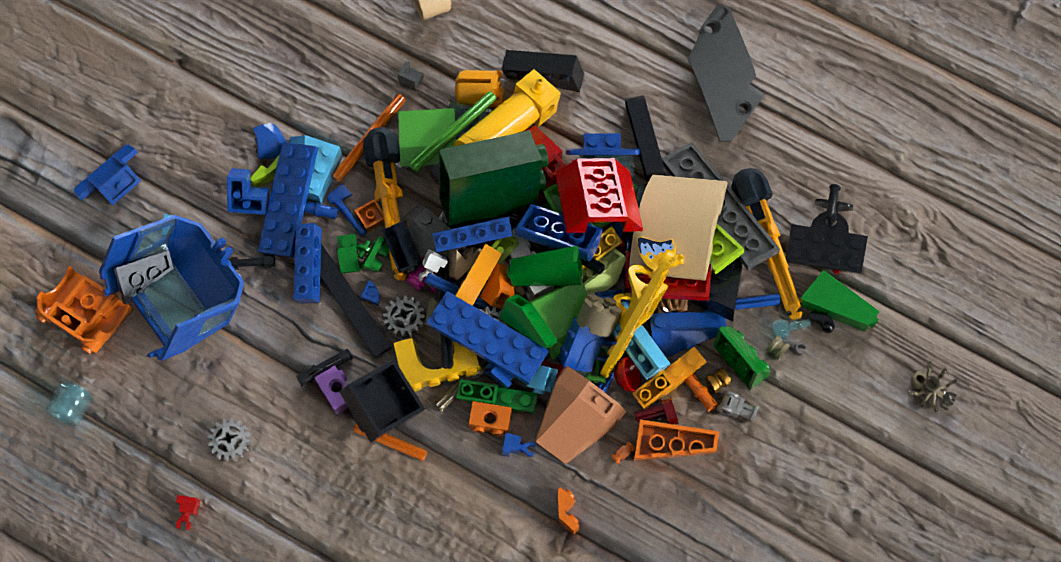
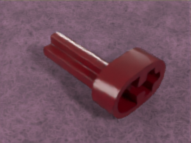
[634,398,679,425]

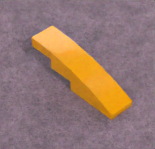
[455,244,502,306]

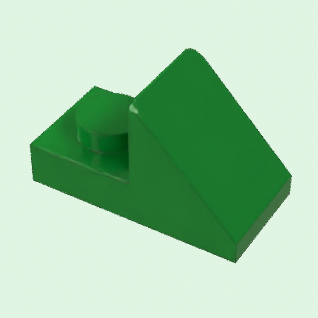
[337,234,360,274]

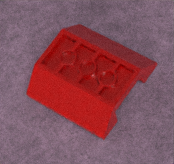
[555,158,643,233]

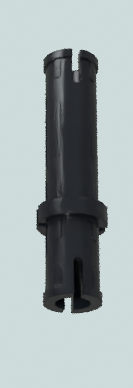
[296,348,353,387]

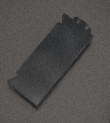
[382,220,423,273]

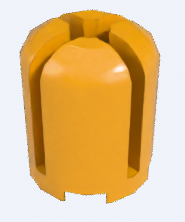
[455,70,504,108]

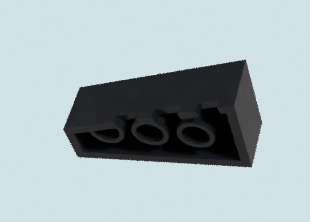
[502,50,584,92]

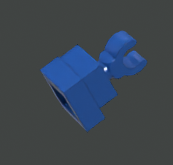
[501,433,536,457]

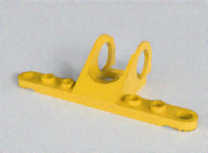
[600,251,677,378]

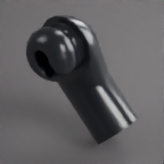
[809,311,835,333]

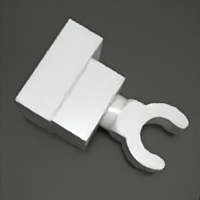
[419,249,448,285]

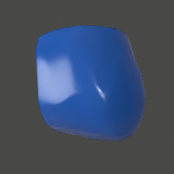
[253,124,286,159]

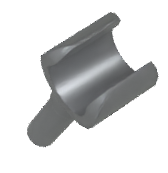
[782,338,807,356]

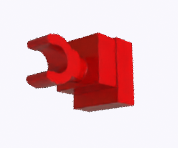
[176,495,201,531]

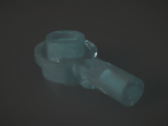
[772,319,811,338]

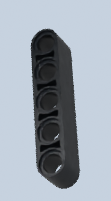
[625,95,666,182]

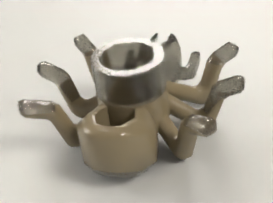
[908,362,957,412]

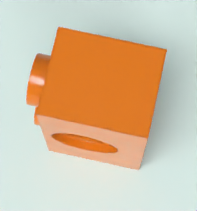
[469,401,512,437]

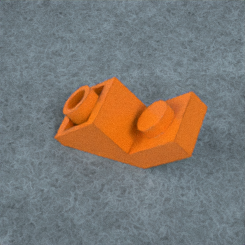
[557,487,579,535]

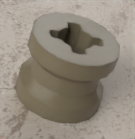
[766,336,790,360]

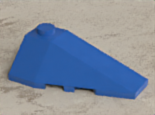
[648,312,727,357]

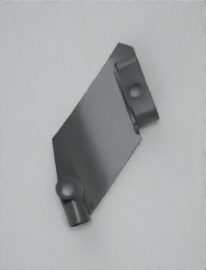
[688,4,765,142]

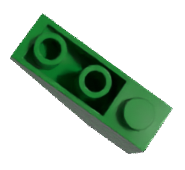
[499,294,557,349]

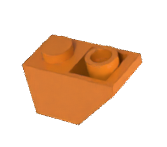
[480,263,514,310]

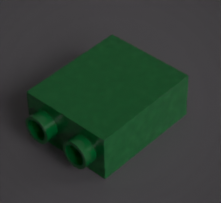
[439,130,549,227]

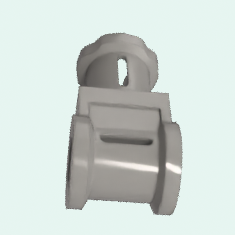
[716,390,759,423]

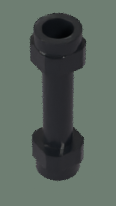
[228,255,275,270]

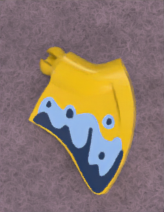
[637,237,684,271]

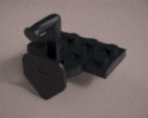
[785,184,868,274]

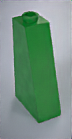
[507,246,583,286]
[799,270,880,331]

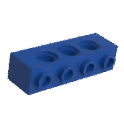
[432,216,514,253]
[293,223,322,304]

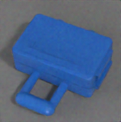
[558,317,617,373]

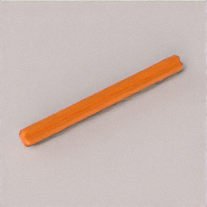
[332,94,405,182]

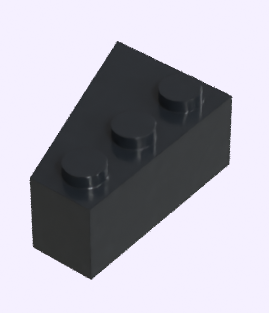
[699,258,743,322]

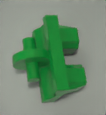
[356,236,389,273]

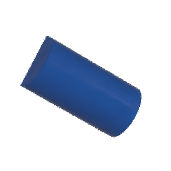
[515,204,602,261]

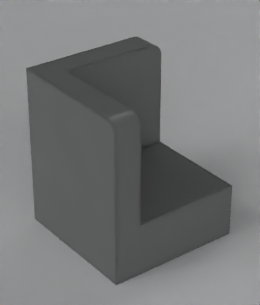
[398,60,424,91]

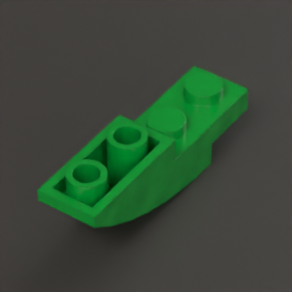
[456,379,538,414]

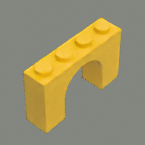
[394,338,482,392]

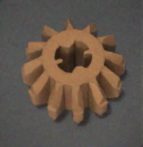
[656,298,688,313]

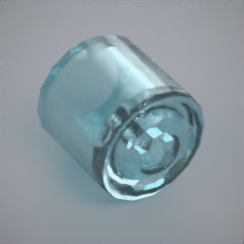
[46,382,93,427]

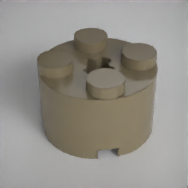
[576,293,622,337]

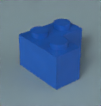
[227,168,270,215]

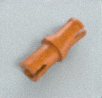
[684,374,718,412]

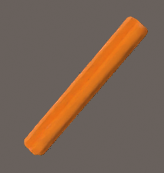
[353,424,427,461]

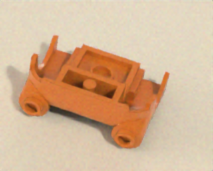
[35,265,133,355]

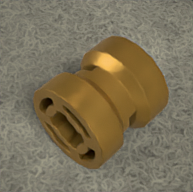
[705,368,732,394]

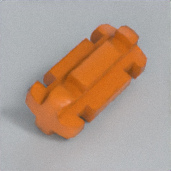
[611,442,635,464]

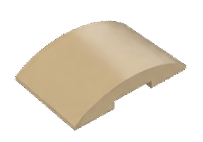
[629,175,727,281]

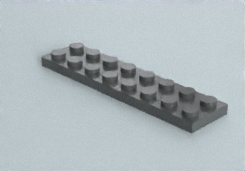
[662,142,780,270]

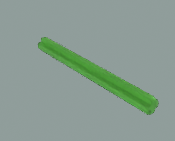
[410,91,496,172]

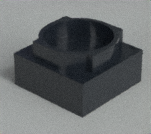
[339,359,425,443]

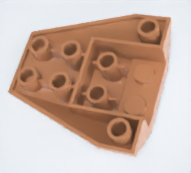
[535,366,626,464]

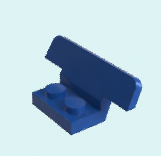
[565,133,640,157]
[74,145,141,206]

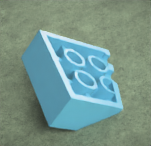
[290,135,342,203]

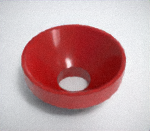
[614,356,641,392]

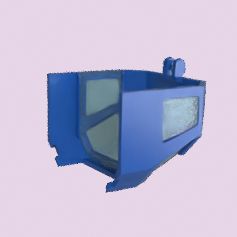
[99,215,244,361]

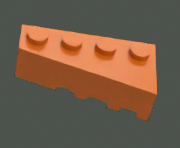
[634,420,719,461]

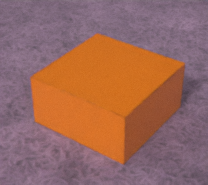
[354,199,384,233]

